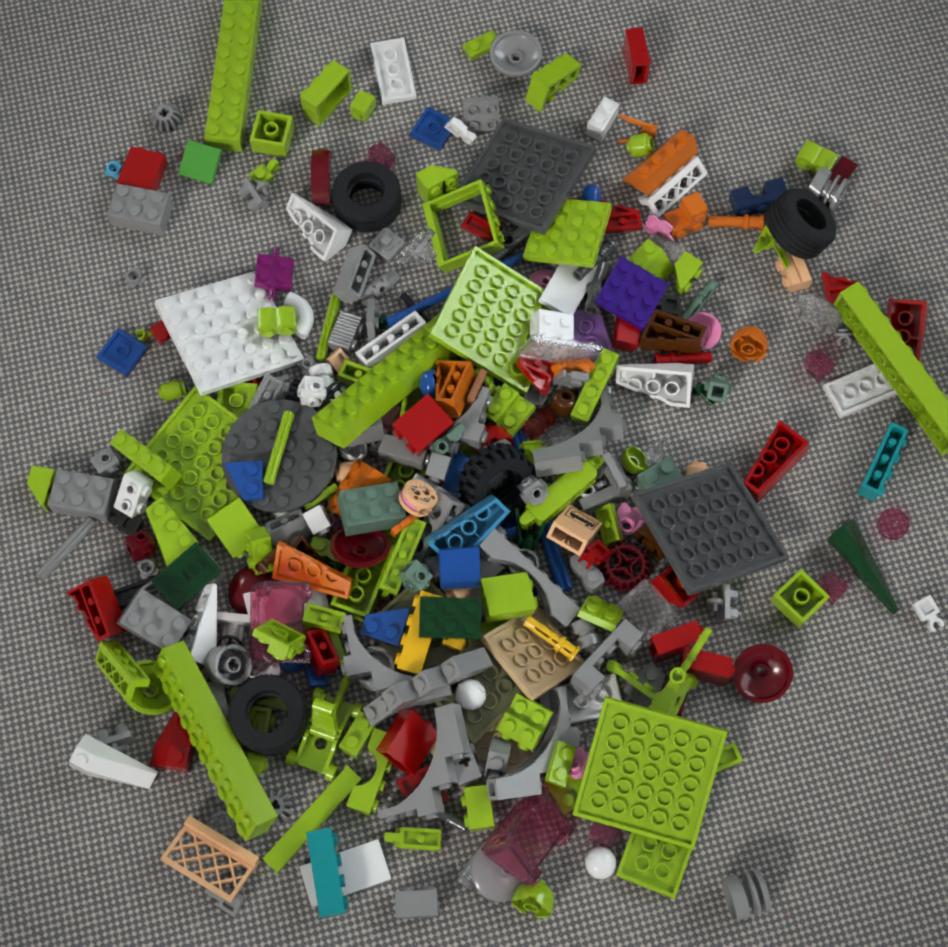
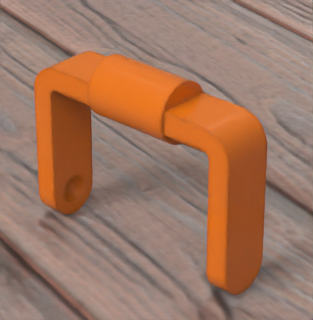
[390,514,420,539]

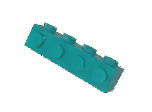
[857,422,909,502]
[306,828,349,919]

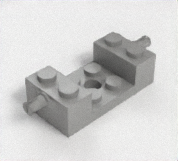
[568,619,649,707]

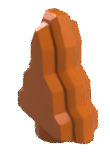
[551,358,595,376]

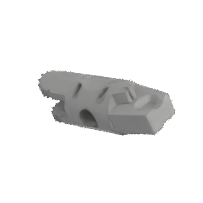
[360,270,400,307]

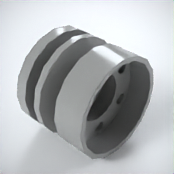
[807,167,849,214]
[722,868,771,922]

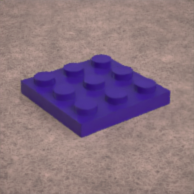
[594,256,669,331]

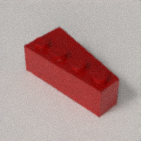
[744,420,809,504]

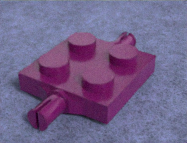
[254,246,294,301]

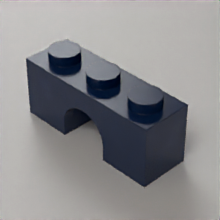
[728,177,787,216]

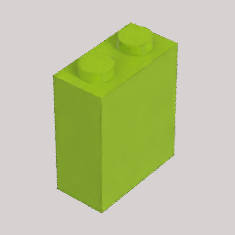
[205,497,259,559]
[478,572,538,623]

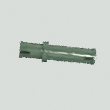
[680,279,719,320]

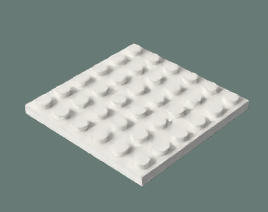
[154,271,304,396]

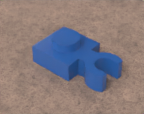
[305,657,330,689]

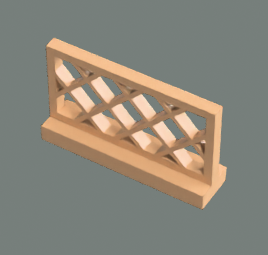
[160,815,259,903]

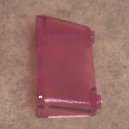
[250,581,312,664]
[481,791,574,886]

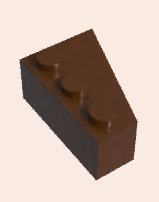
[640,309,708,353]

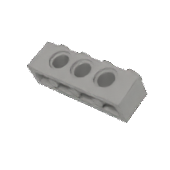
[411,490,466,563]

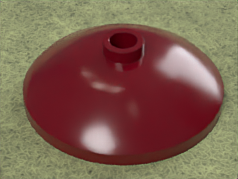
[330,527,390,568]
[228,566,285,614]
[732,644,793,703]

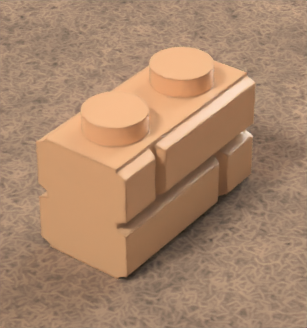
[775,251,812,293]

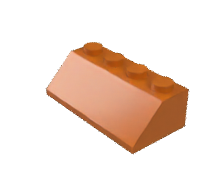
[623,130,698,196]

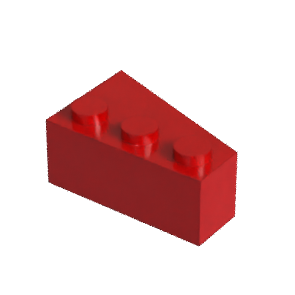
[66,575,127,642]

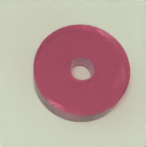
[877,508,910,540]

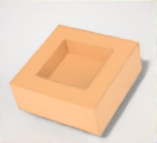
[325,348,352,374]

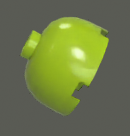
[512,878,555,918]

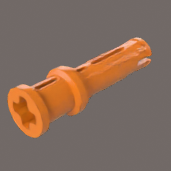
[708,214,764,231]

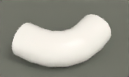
[283,292,314,340]

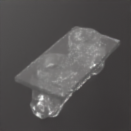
[649,234,687,262]

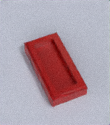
[461,211,501,242]

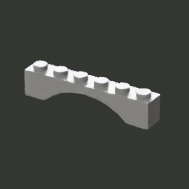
[478,529,580,629]

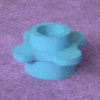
[104,161,123,180]

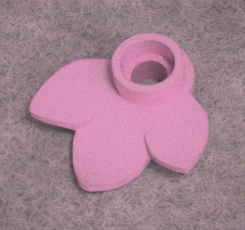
[644,215,674,242]
[617,502,645,536]
[569,747,589,779]

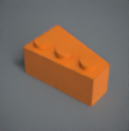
[435,360,476,418]
[326,459,391,517]

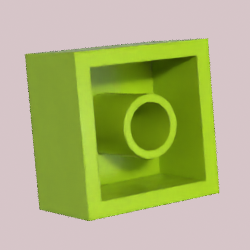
[249,110,295,158]
[770,569,830,629]

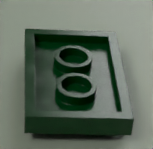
[151,542,222,610]
[419,596,481,640]

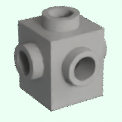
[90,447,123,478]
[516,474,549,506]

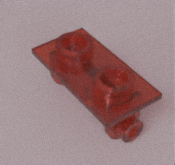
[522,407,557,441]

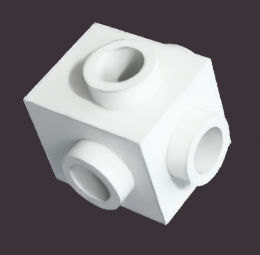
[297,375,327,407]

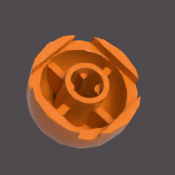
[730,325,768,362]

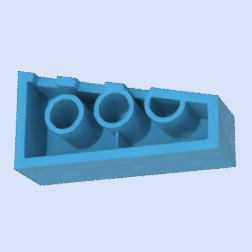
[423,494,511,554]

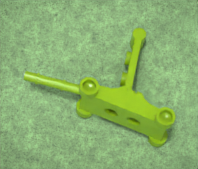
[606,627,713,716]
[285,675,364,782]

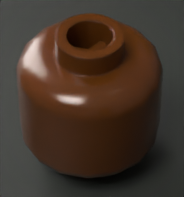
[550,389,577,417]

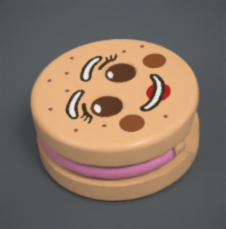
[399,479,438,517]

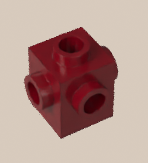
[125,528,157,562]

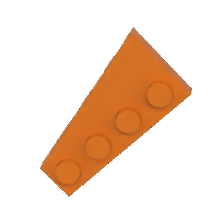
[272,541,353,599]

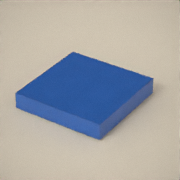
[410,107,452,151]
[96,328,149,377]
[438,546,481,590]

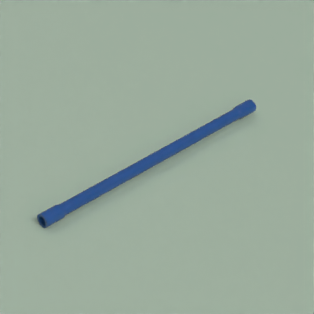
[385,249,525,328]

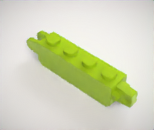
[519,455,605,530]

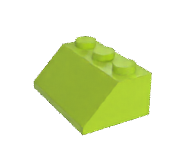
[628,238,674,281]

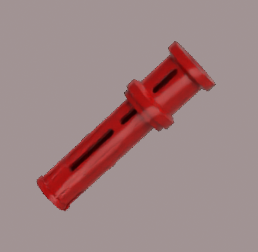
[654,351,712,364]

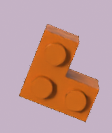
[662,192,708,239]

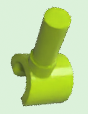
[135,329,152,343]

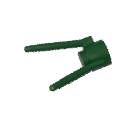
[515,508,546,551]

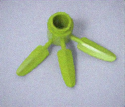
[754,224,789,270]

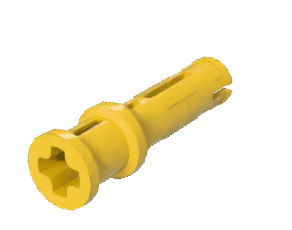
[523,615,581,662]

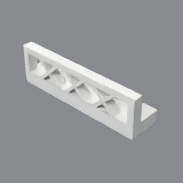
[638,156,708,218]

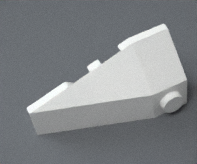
[286,193,352,262]
[616,363,694,408]
[180,583,217,668]
[69,734,158,789]

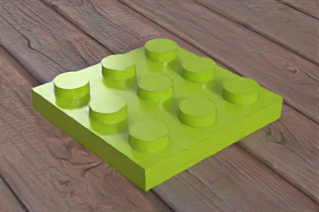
[615,832,692,900]

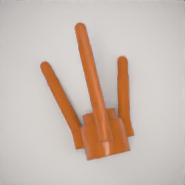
[618,114,657,143]

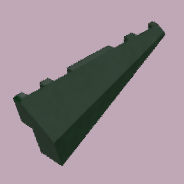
[827,519,899,615]

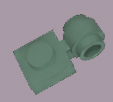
[432,423,466,454]

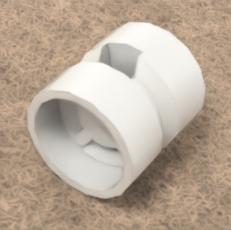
[308,363,335,390]

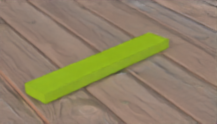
[262,766,362,873]

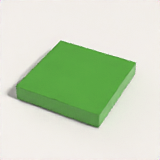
[178,139,223,185]

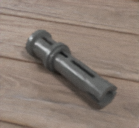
[573,239,617,281]

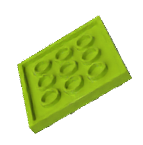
[523,199,612,268]

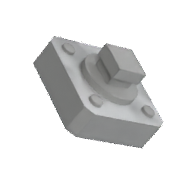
[369,228,405,263]

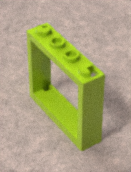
[422,179,505,273]

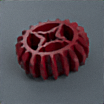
[599,540,651,593]

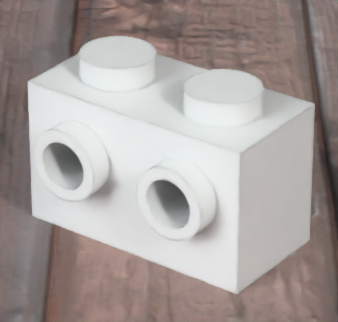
[114,470,154,518]

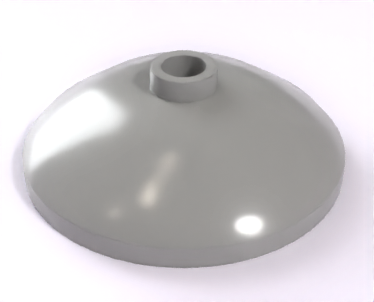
[490,30,542,77]
[470,837,528,902]

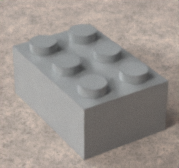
[107,184,173,235]
[47,469,119,522]
[116,588,192,651]

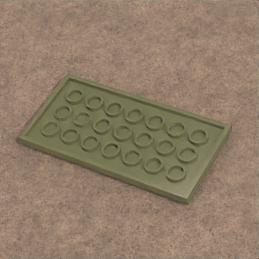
[376,580,526,745]

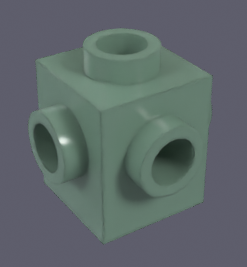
[704,373,732,402]
[397,559,433,592]

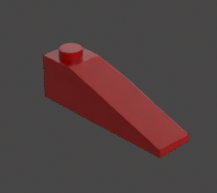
[886,298,929,361]
[649,565,699,608]
[150,711,195,773]

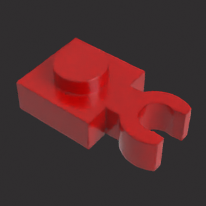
[578,539,612,569]

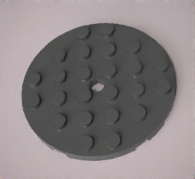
[222,400,338,513]

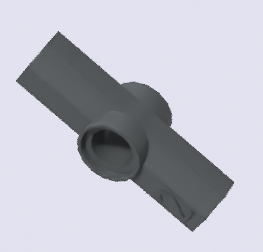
[491,226,531,261]
[584,262,613,316]

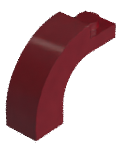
[311,149,332,204]

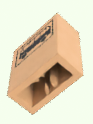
[546,505,603,556]

